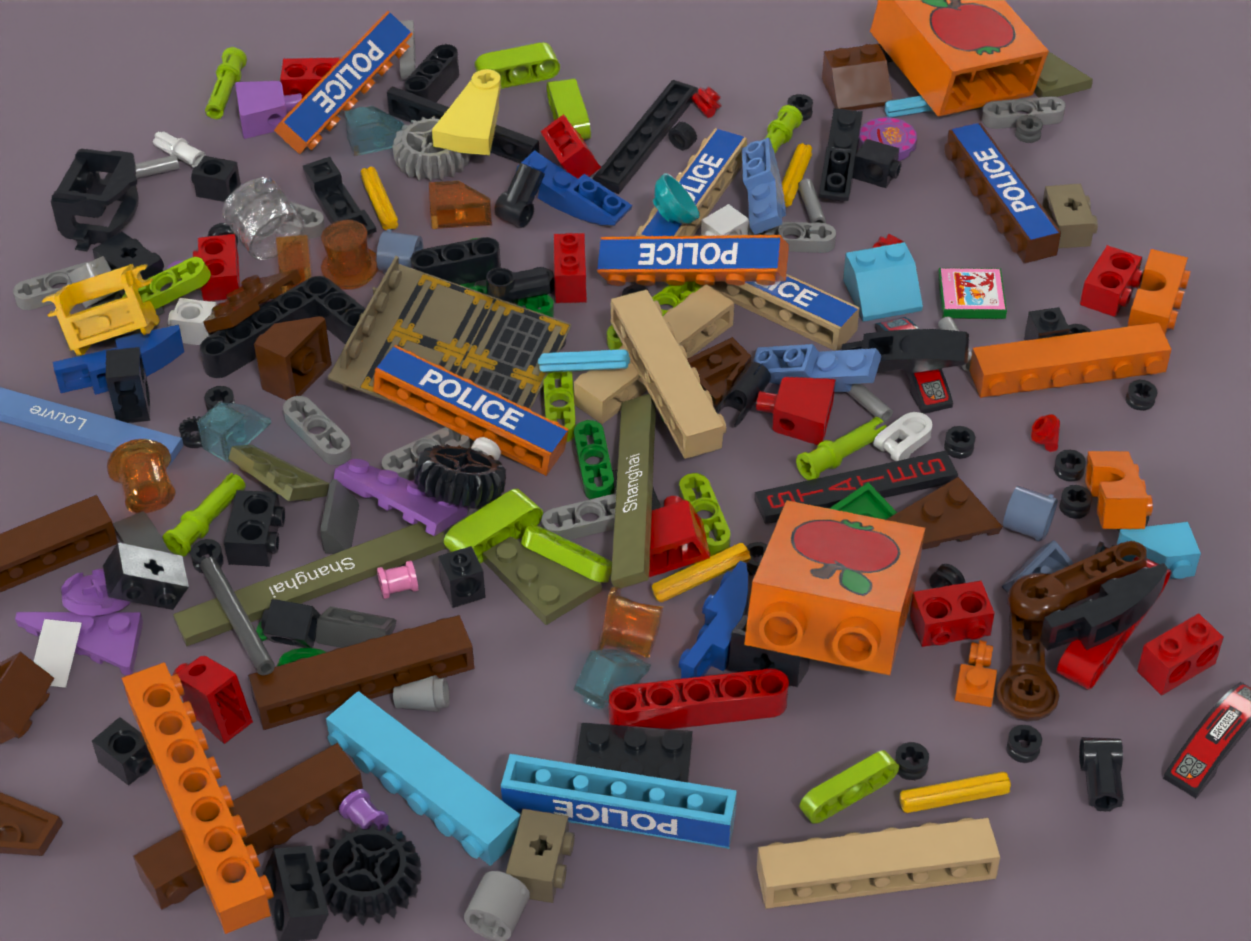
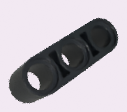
[404,44,460,102]
[411,237,501,285]

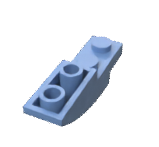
[742,138,786,235]
[753,344,881,392]

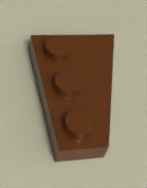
[203,269,302,333]
[886,477,1003,550]
[0,792,63,856]

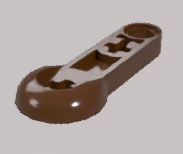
[1007,541,1147,621]
[996,609,1059,721]

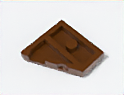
[687,337,751,408]

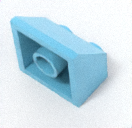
[843,242,923,322]

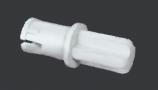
[153,132,206,168]

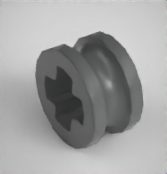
[1015,115,1043,143]

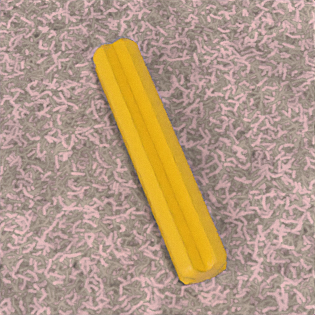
[782,143,812,208]
[360,166,398,230]
[652,543,751,603]
[899,772,1011,813]

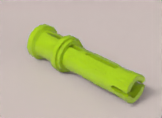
[205,47,247,119]
[763,105,803,154]
[796,417,887,480]
[162,473,246,557]

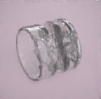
[222,177,304,260]

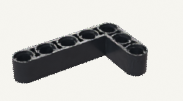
[200,276,365,378]

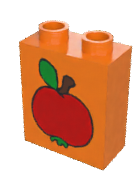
[870,0,1049,117]
[744,500,925,675]

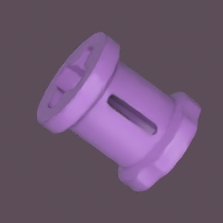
[339,789,389,831]

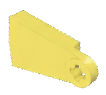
[432,69,501,155]

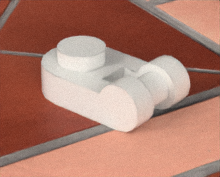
[874,412,933,461]

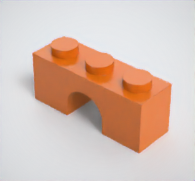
[1127,249,1191,335]
[1085,451,1153,529]

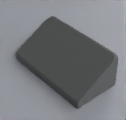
[320,479,359,554]
[316,606,397,648]

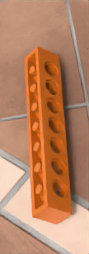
[122,662,274,934]

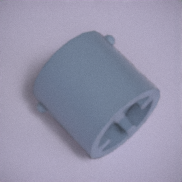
[376,229,423,274]
[1003,486,1058,542]

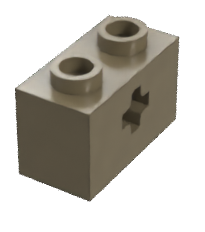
[1042,184,1098,249]
[506,809,575,903]

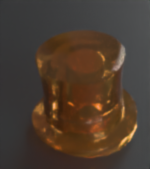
[321,220,378,290]
[107,439,176,513]
[596,586,663,659]

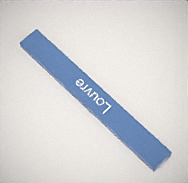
[0,387,184,469]

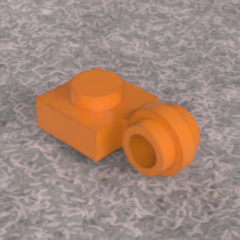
[955,640,997,707]

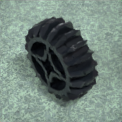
[414,444,506,509]
[316,822,422,926]

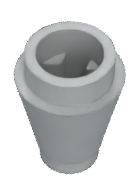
[393,675,450,712]

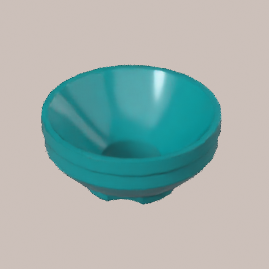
[653,173,700,224]

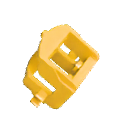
[42,264,160,356]

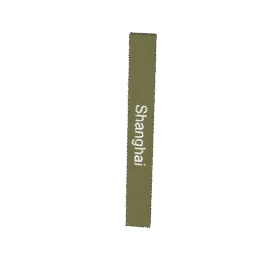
[611,394,656,590]
[173,522,446,646]

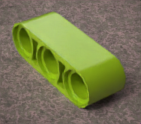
[474,42,560,89]
[547,78,591,140]
[444,489,543,564]

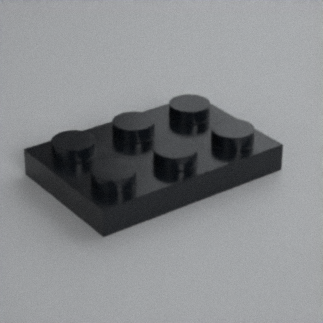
[576,723,693,782]

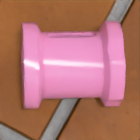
[377,560,419,599]

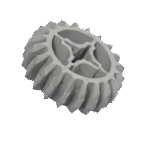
[393,116,471,182]

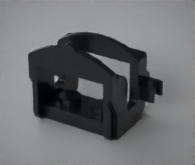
[51,149,139,251]

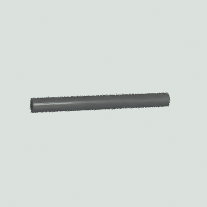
[200,557,275,675]

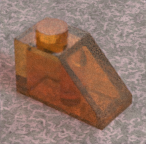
[429,181,492,229]
[276,235,313,294]

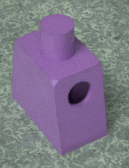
[235,81,302,139]

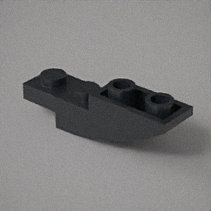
[819,108,863,201]
[842,329,969,374]
[1040,563,1168,651]

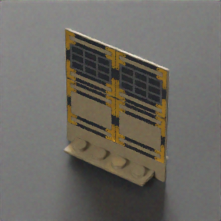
[328,256,572,410]

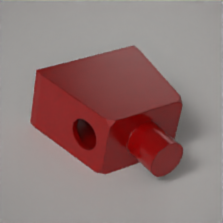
[756,377,836,445]
[649,496,710,577]
[173,655,253,744]

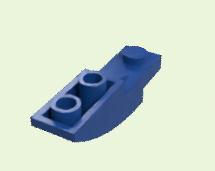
[516,151,632,226]
[52,325,185,395]
[678,560,748,679]

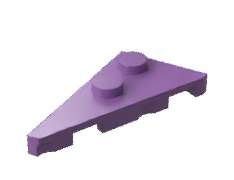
[15,612,143,676]

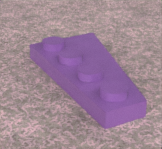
[334,459,468,537]

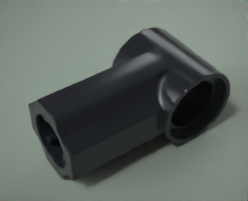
[494,163,545,228]
[486,267,550,304]
[1079,737,1124,812]

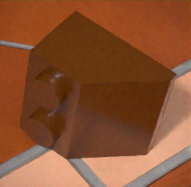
[822,44,893,110]
[254,316,332,400]
[0,651,55,744]

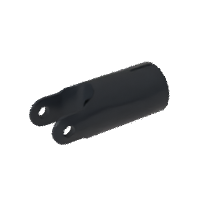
[715,362,771,427]

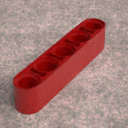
[1056,556,1171,690]
[609,669,789,729]

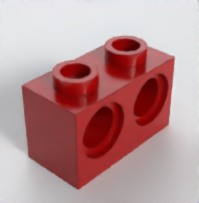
[280,58,340,98]
[540,114,601,179]
[554,233,587,303]
[193,234,240,301]
[1080,245,1144,317]
[910,580,995,647]
[1137,613,1224,696]

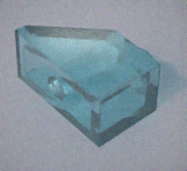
[344,105,404,156]
[197,402,271,463]
[573,649,651,709]

